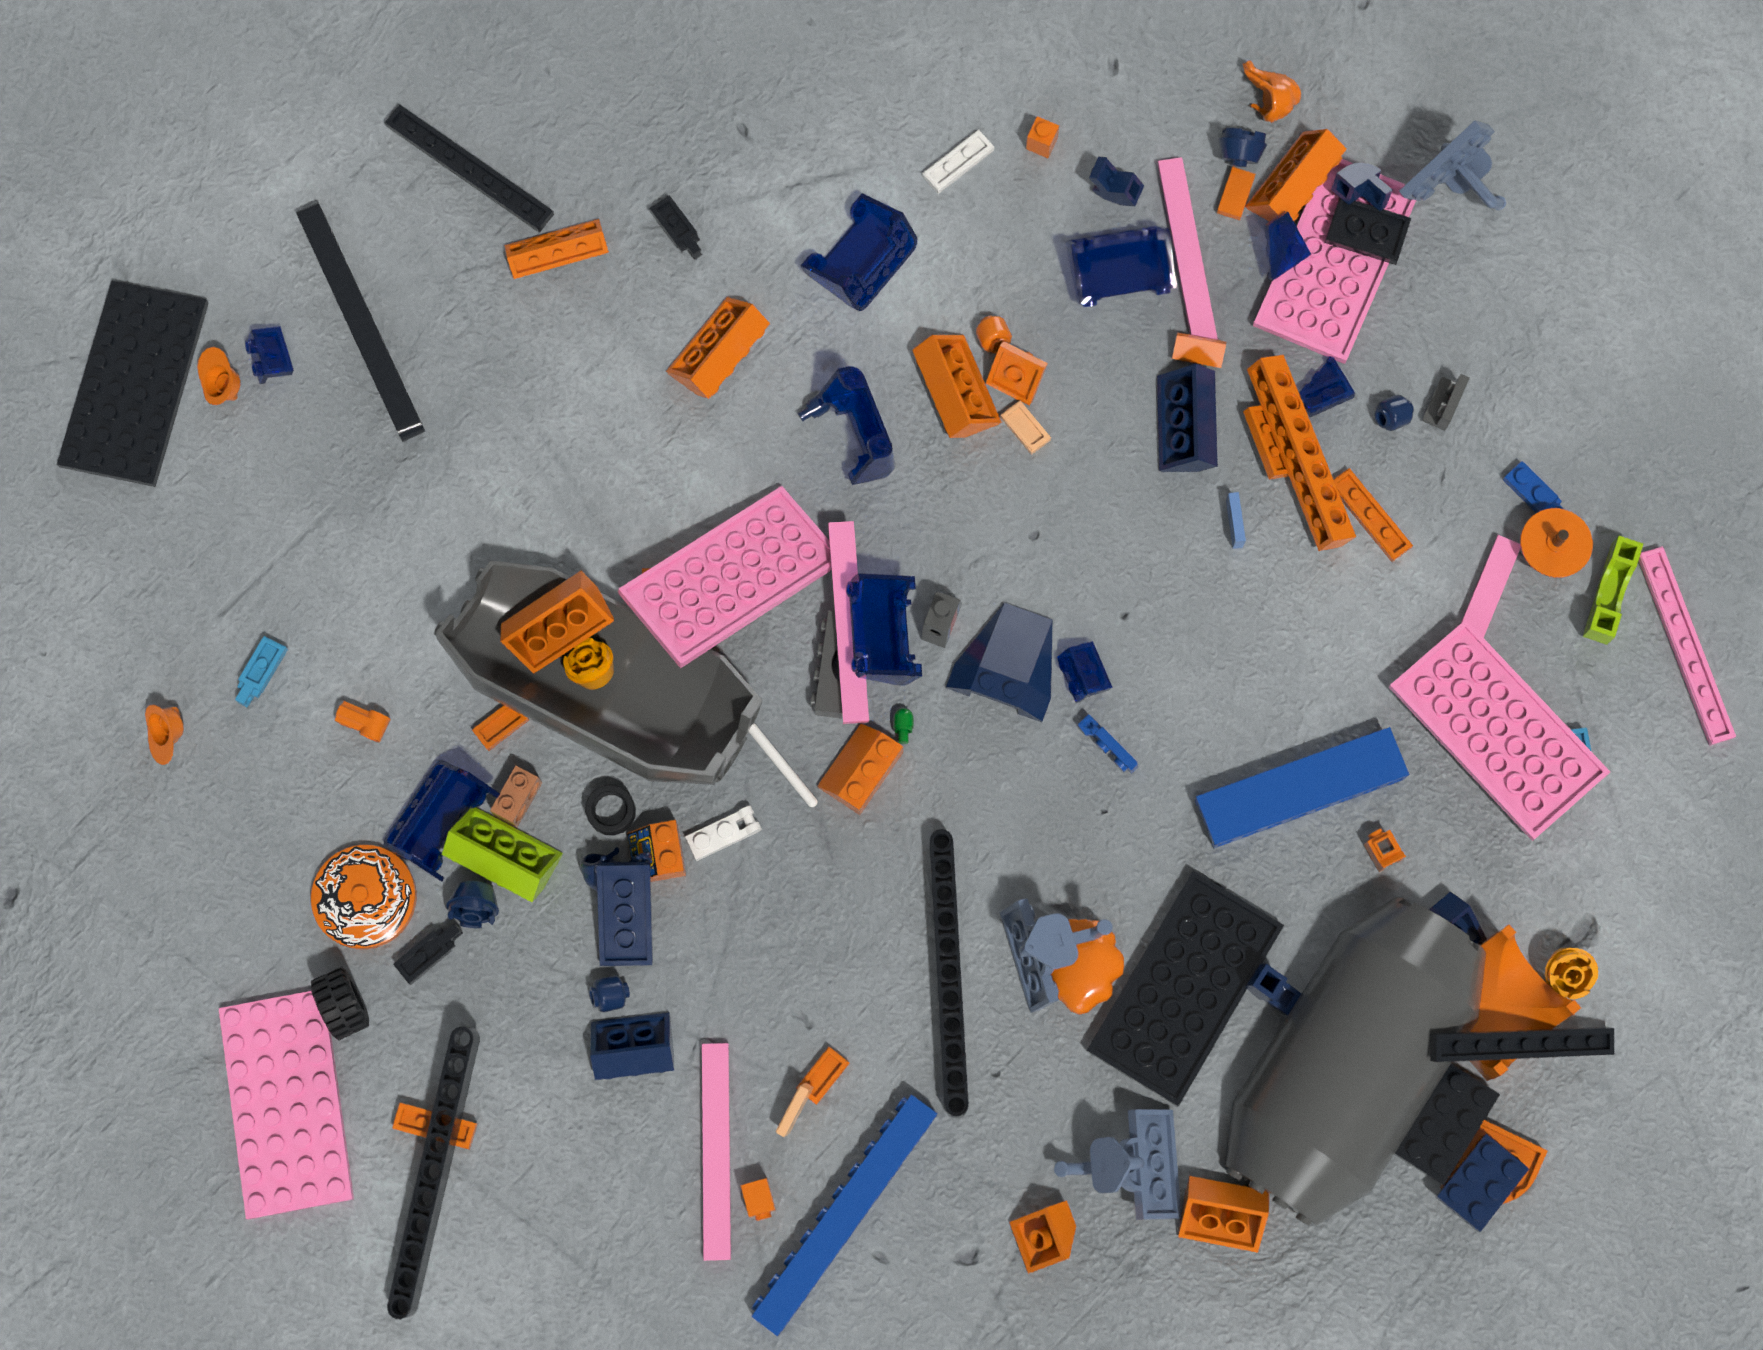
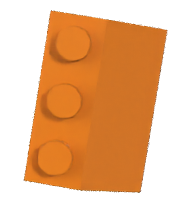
[817,724,903,815]
[1178,1176,1269,1253]

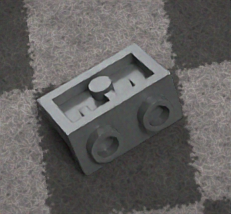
[1422,374,1470,431]

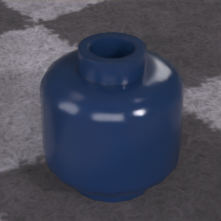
[1375,395,1414,431]
[589,975,630,1012]

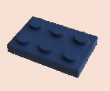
[1435,1134,1529,1232]

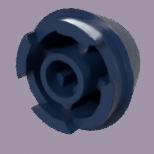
[1219,128,1267,167]
[446,881,499,928]

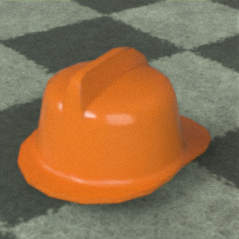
[197,347,241,405]
[145,704,184,765]

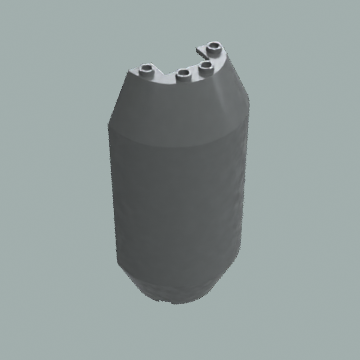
[434,561,763,785]
[1225,897,1486,1226]

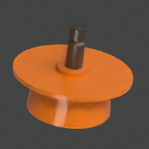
[1520,508,1593,578]

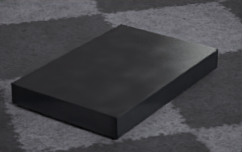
[1325,197,1411,265]

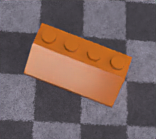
[1245,129,1347,225]
[666,297,770,399]
[912,335,1002,438]
[500,571,614,674]

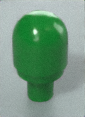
[893,708,914,744]

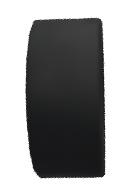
[585,784,636,836]

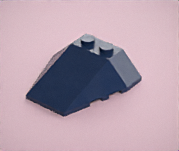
[946,603,1053,722]

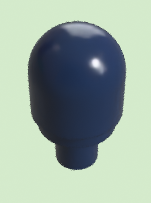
[797,394,831,422]

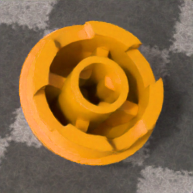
[563,638,614,690]
[1545,947,1598,999]

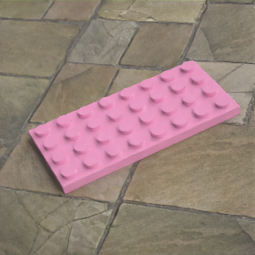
[1253,159,1416,364]
[618,486,831,668]
[1389,620,1610,841]
[219,991,354,1220]

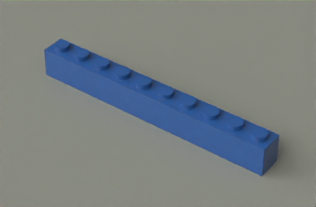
[751,1094,937,1336]

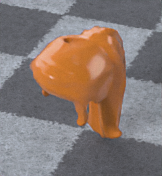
[1243,60,1301,123]

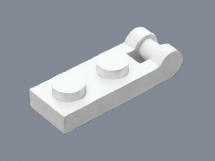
[685,806,762,861]

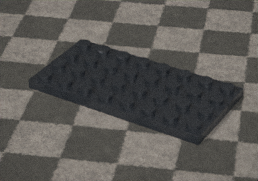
[57,280,209,487]
[1086,871,1284,1107]

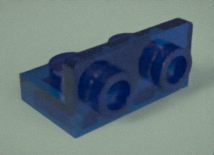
[245,326,294,384]
[1057,641,1113,703]

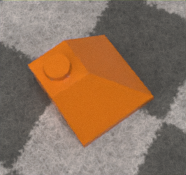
[1009,1200,1076,1274]

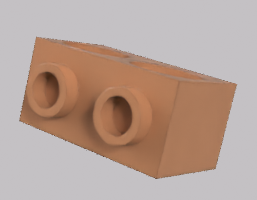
[490,765,542,828]

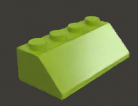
[441,806,563,902]

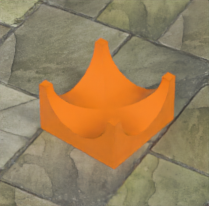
[1470,924,1581,1081]

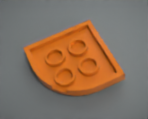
[1440,1120,1548,1204]

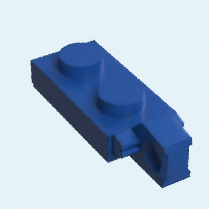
[1503,461,1564,513]
[1078,714,1138,774]

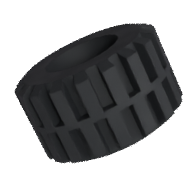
[311,967,369,1040]

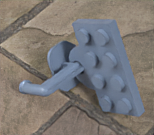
[1399,121,1506,210]
[1000,898,1113,1013]
[1054,1109,1181,1220]

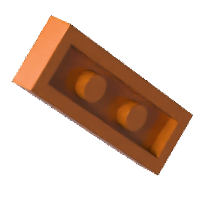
[1243,405,1289,480]
[392,1103,478,1150]

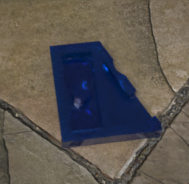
[1264,212,1312,280]
[1299,356,1355,417]

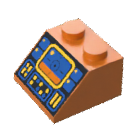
[627,820,686,882]

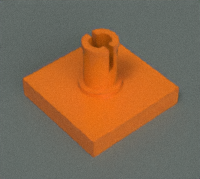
[985,341,1048,406]

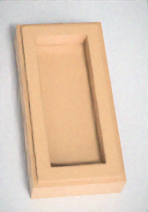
[1000,401,1051,455]
[776,1083,814,1137]

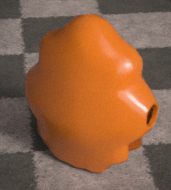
[1051,919,1124,1015]

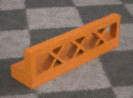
[504,219,609,279]

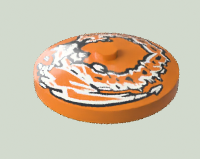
[311,845,417,949]

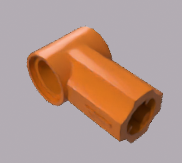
[335,701,391,743]

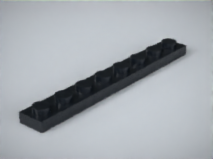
[384,104,554,233]
[1430,1027,1614,1062]

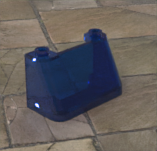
[800,193,918,311]
[1066,226,1177,307]
[817,366,896,485]
[846,573,922,686]

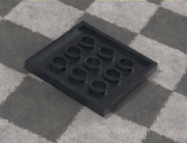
[1394,1064,1500,1186]

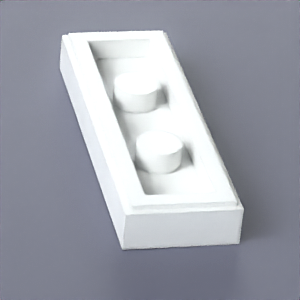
[922,130,994,194]

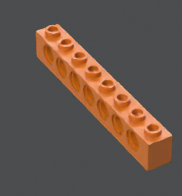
[1247,355,1356,551]

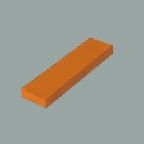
[1334,468,1413,562]

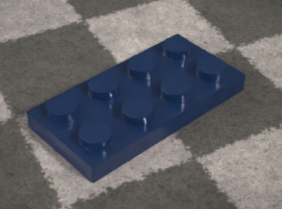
[597,862,653,966]

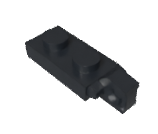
[649,195,702,260]
[393,923,463,985]

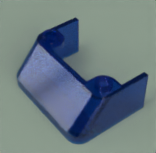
[384,760,500,882]

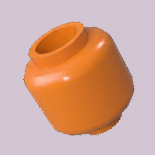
[976,316,1012,353]

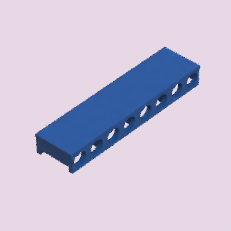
[1195,727,1410,849]

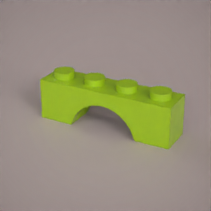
[1582,536,1643,645]

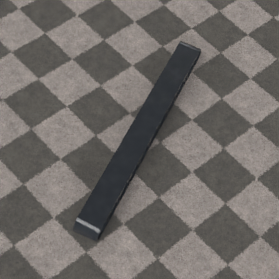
[296,202,426,442]
[930,829,969,1119]
[387,1026,480,1319]

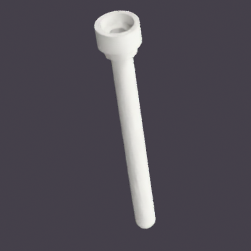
[749,723,818,807]

